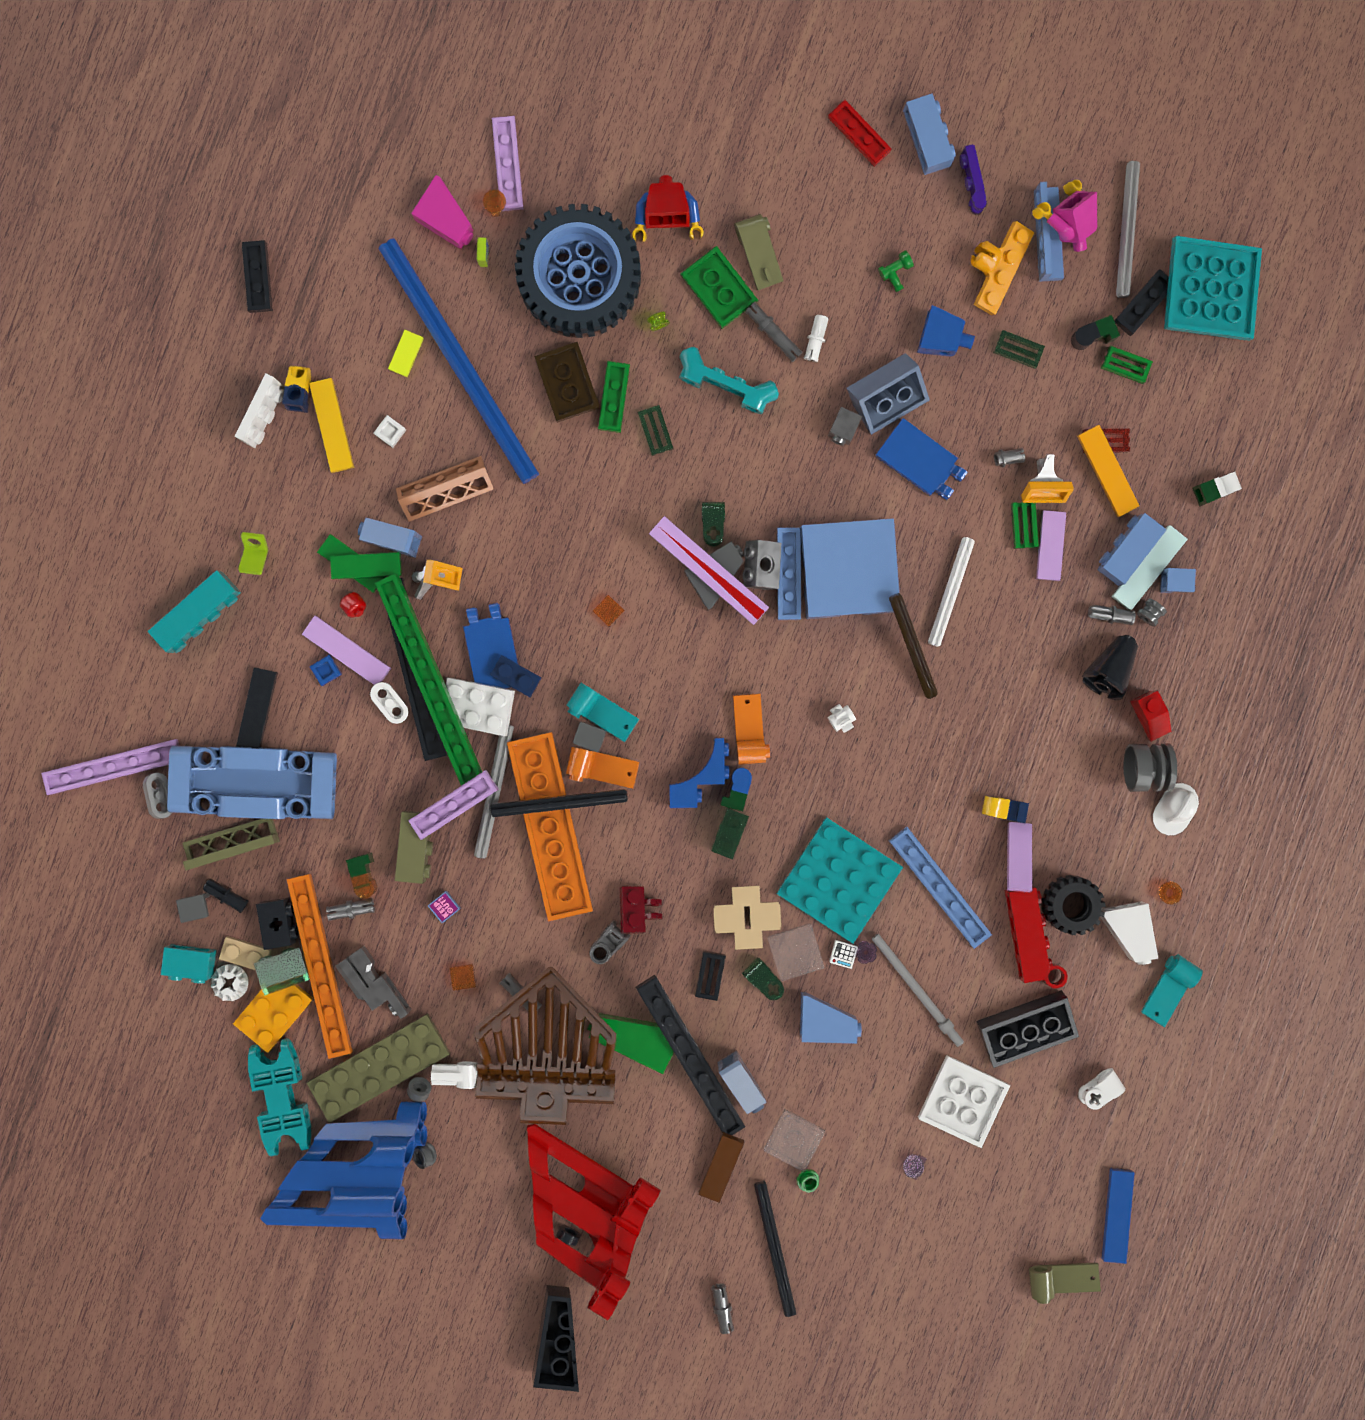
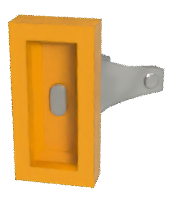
[1021,454,1074,503]
[412,560,463,600]

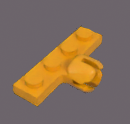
[970,221,1035,316]

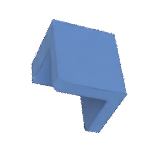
[1160,568,1196,593]

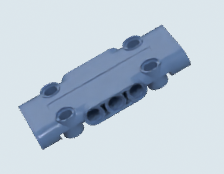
[167,746,337,819]

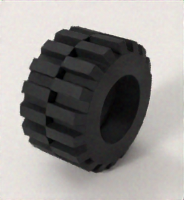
[1042,875,1106,936]

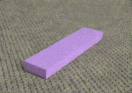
[492,116,524,211]
[302,616,391,685]
[408,770,499,840]

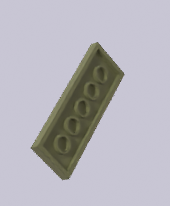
[307,1013,450,1123]

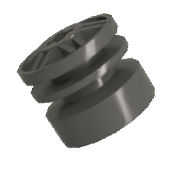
[1123,743,1177,792]

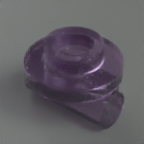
[903,1154,927,1180]

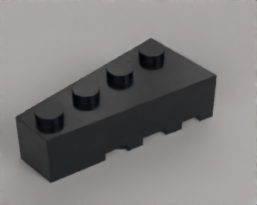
[532,1285,579,1392]

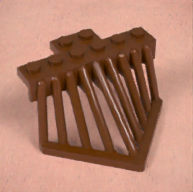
[474,967,616,1125]

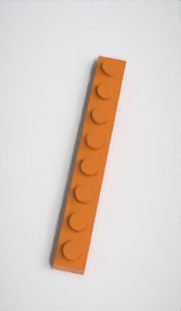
[287,873,353,1059]

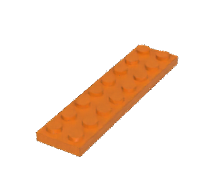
[507,732,593,922]

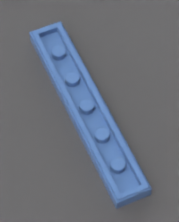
[889,827,992,949]

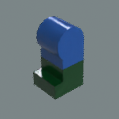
[720,767,752,812]

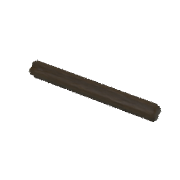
[889,593,938,699]

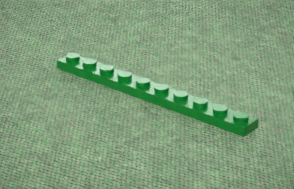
[375,574,482,786]

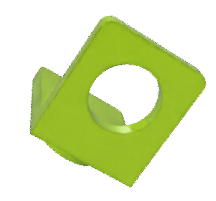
[238,532,268,575]

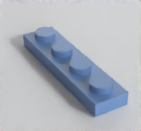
[777,528,801,620]

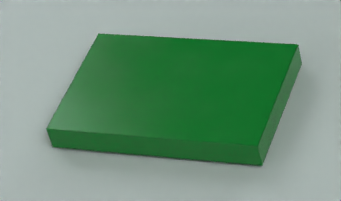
[680,246,758,329]

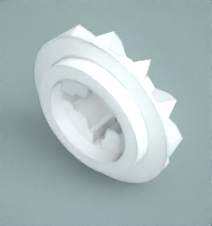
[211,964,248,1001]

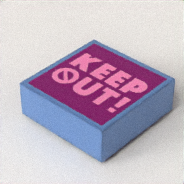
[428,891,461,923]

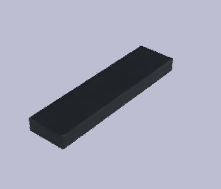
[236,667,278,749]

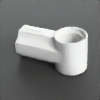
[431,1061,477,1089]

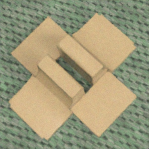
[713,886,781,950]

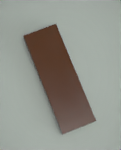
[698,1132,744,1203]

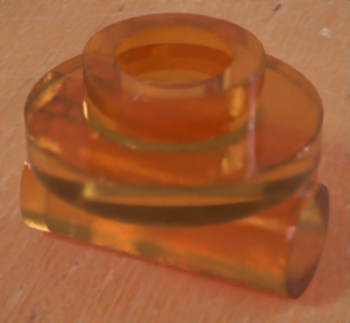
[483,190,506,217]

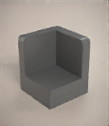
[573,722,607,753]
[176,893,210,923]

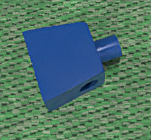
[917,305,975,357]

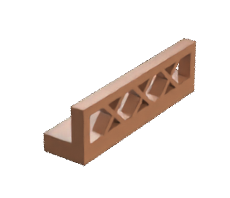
[396,456,494,522]

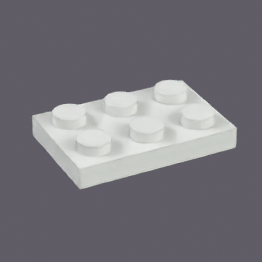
[235,373,285,448]
[446,678,515,736]

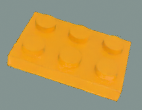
[233,970,314,1053]

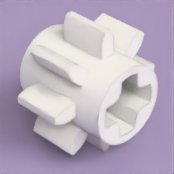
[827,704,856,733]

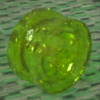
[647,311,670,331]

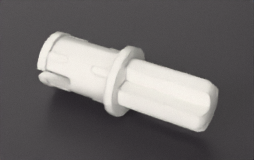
[804,315,828,362]

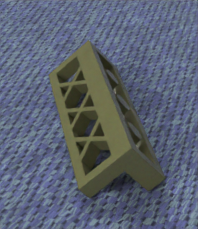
[182,819,280,871]

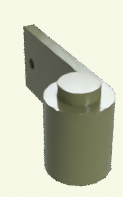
[734,214,783,290]
[1029,1263,1101,1304]

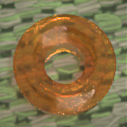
[1159,881,1182,905]

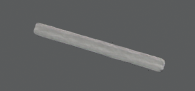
[1116,161,1140,298]
[474,725,514,859]

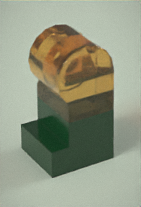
[346,853,378,899]

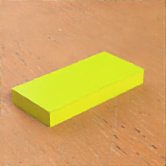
[388,330,424,378]

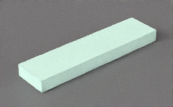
[1111,525,1188,611]

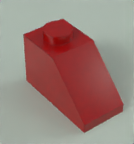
[1130,690,1172,742]

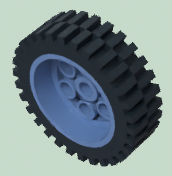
[515,204,641,338]

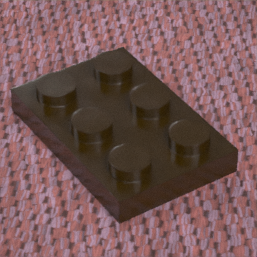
[534,341,600,423]

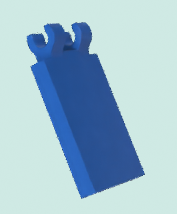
[875,418,968,500]
[463,603,518,688]

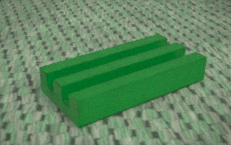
[1101,345,1153,384]
[1011,502,1039,549]

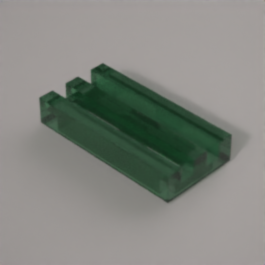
[993,330,1045,369]
[638,405,674,456]

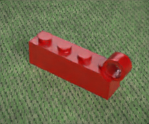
[1004,886,1068,989]

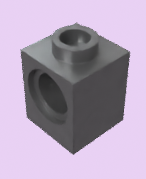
[828,407,862,446]

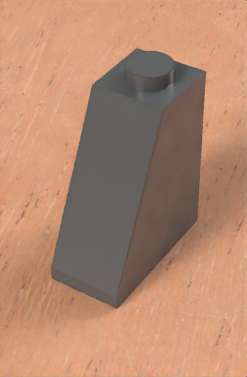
[684,541,744,611]

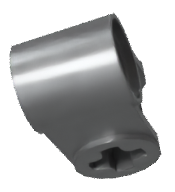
[590,920,631,964]

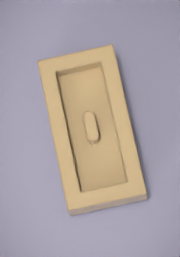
[219,936,272,973]

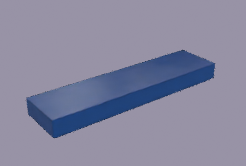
[1102,1168,1135,1264]

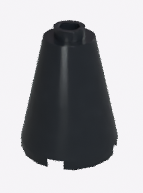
[1082,635,1138,700]

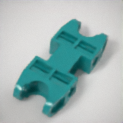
[248,1038,311,1157]

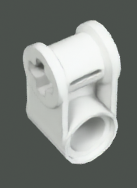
[1078,1068,1126,1110]

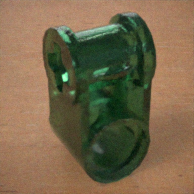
[702,502,725,547]
[742,957,784,1001]

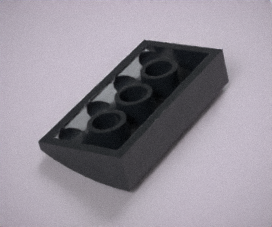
[976,990,1079,1068]

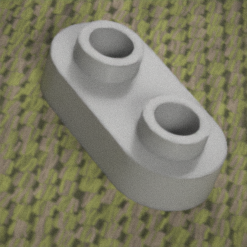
[143,773,172,819]

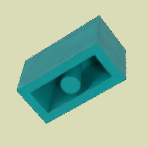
[161,944,217,983]

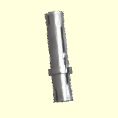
[745,302,803,362]

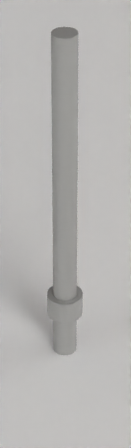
[872,934,964,1047]

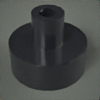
[556,1225,581,1246]

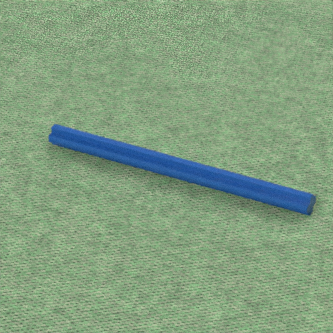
[378,238,539,484]

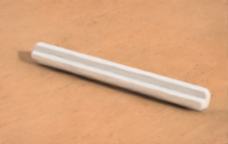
[928,537,975,647]

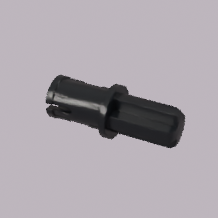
[203,879,249,913]

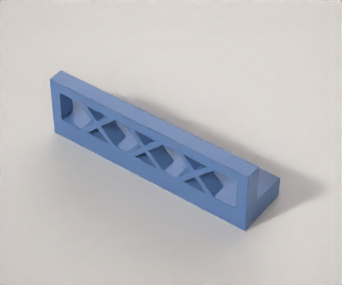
[1034,182,1064,282]

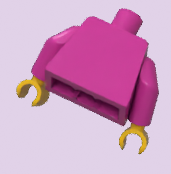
[1032,180,1097,252]

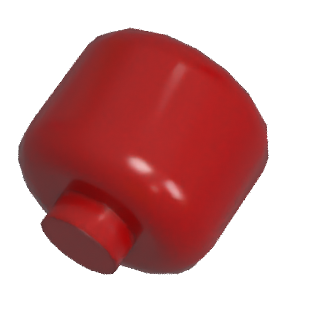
[340,592,366,618]

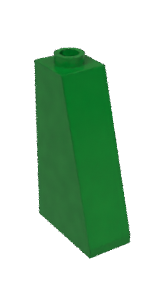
[587,1013,674,1074]

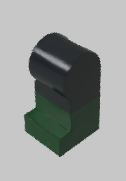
[1071,315,1120,350]

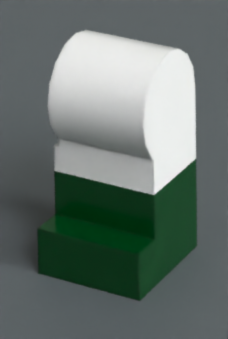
[1192,472,1242,507]

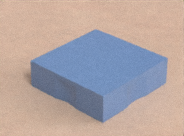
[800,519,899,619]

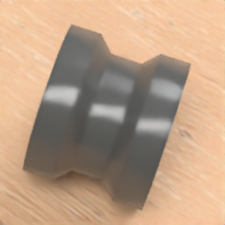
[1137,598,1167,627]

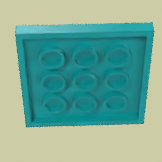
[1164,236,1262,341]
[776,817,903,944]

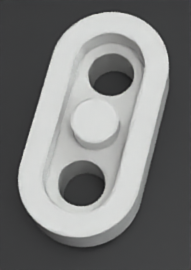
[370,682,408,724]

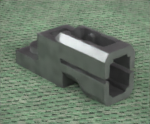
[335,946,412,1019]

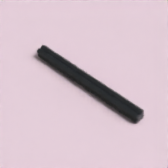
[490,789,628,817]
[754,1181,796,1317]

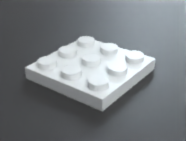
[918,1055,1010,1148]

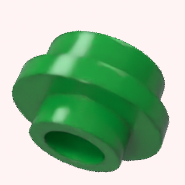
[797,1169,819,1193]

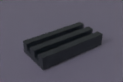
[695,951,726,1001]

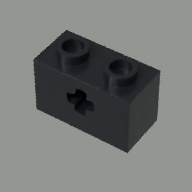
[256,897,298,950]

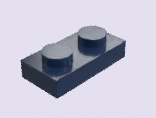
[490,655,542,698]

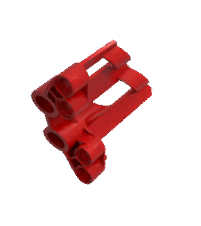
[527,1124,661,1320]

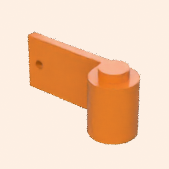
[733,693,770,765]
[566,747,640,789]

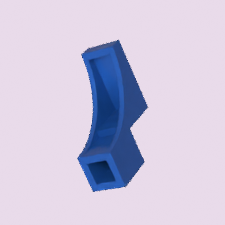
[669,738,729,808]

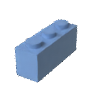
[903,93,956,175]
[1097,513,1167,586]

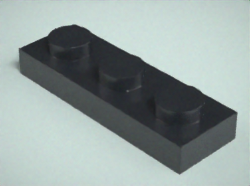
[242,240,273,313]
[1114,269,1169,336]

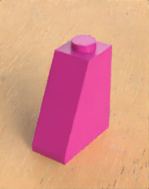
[411,175,473,249]

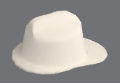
[1153,783,1199,835]

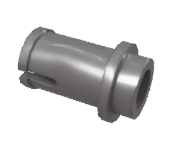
[994,448,1025,468]

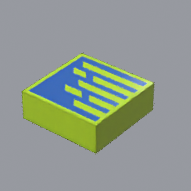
[477,237,489,267]

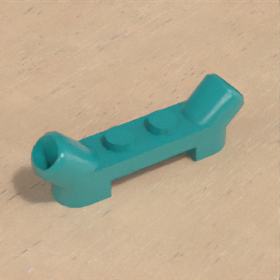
[679,347,779,414]

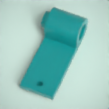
[566,682,640,742]
[1141,954,1203,1027]

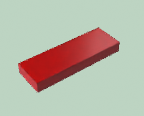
[828,100,892,167]

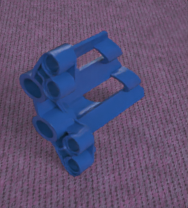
[260,1101,427,1239]

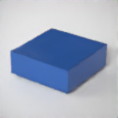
[310,655,342,686]

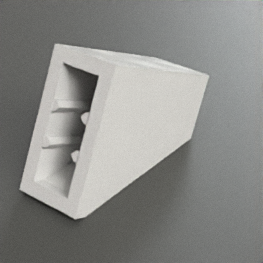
[1100,901,1158,965]

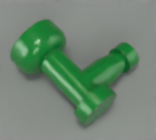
[878,250,914,292]

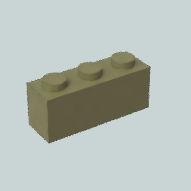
[395,811,434,884]

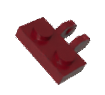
[620,886,663,934]

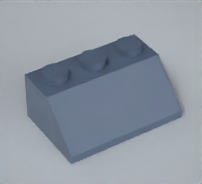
[847,353,930,435]

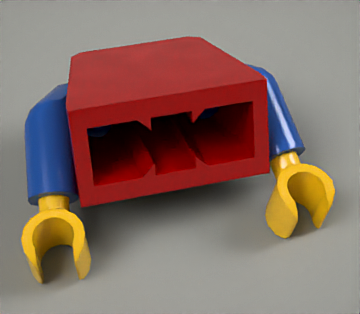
[632,175,704,242]

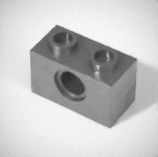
[743,540,782,590]

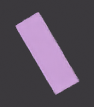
[1036,510,1066,581]
[1007,822,1032,892]

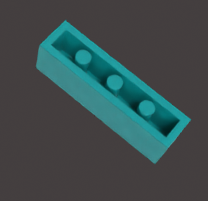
[147,570,241,653]

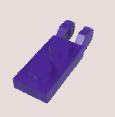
[959,144,987,215]

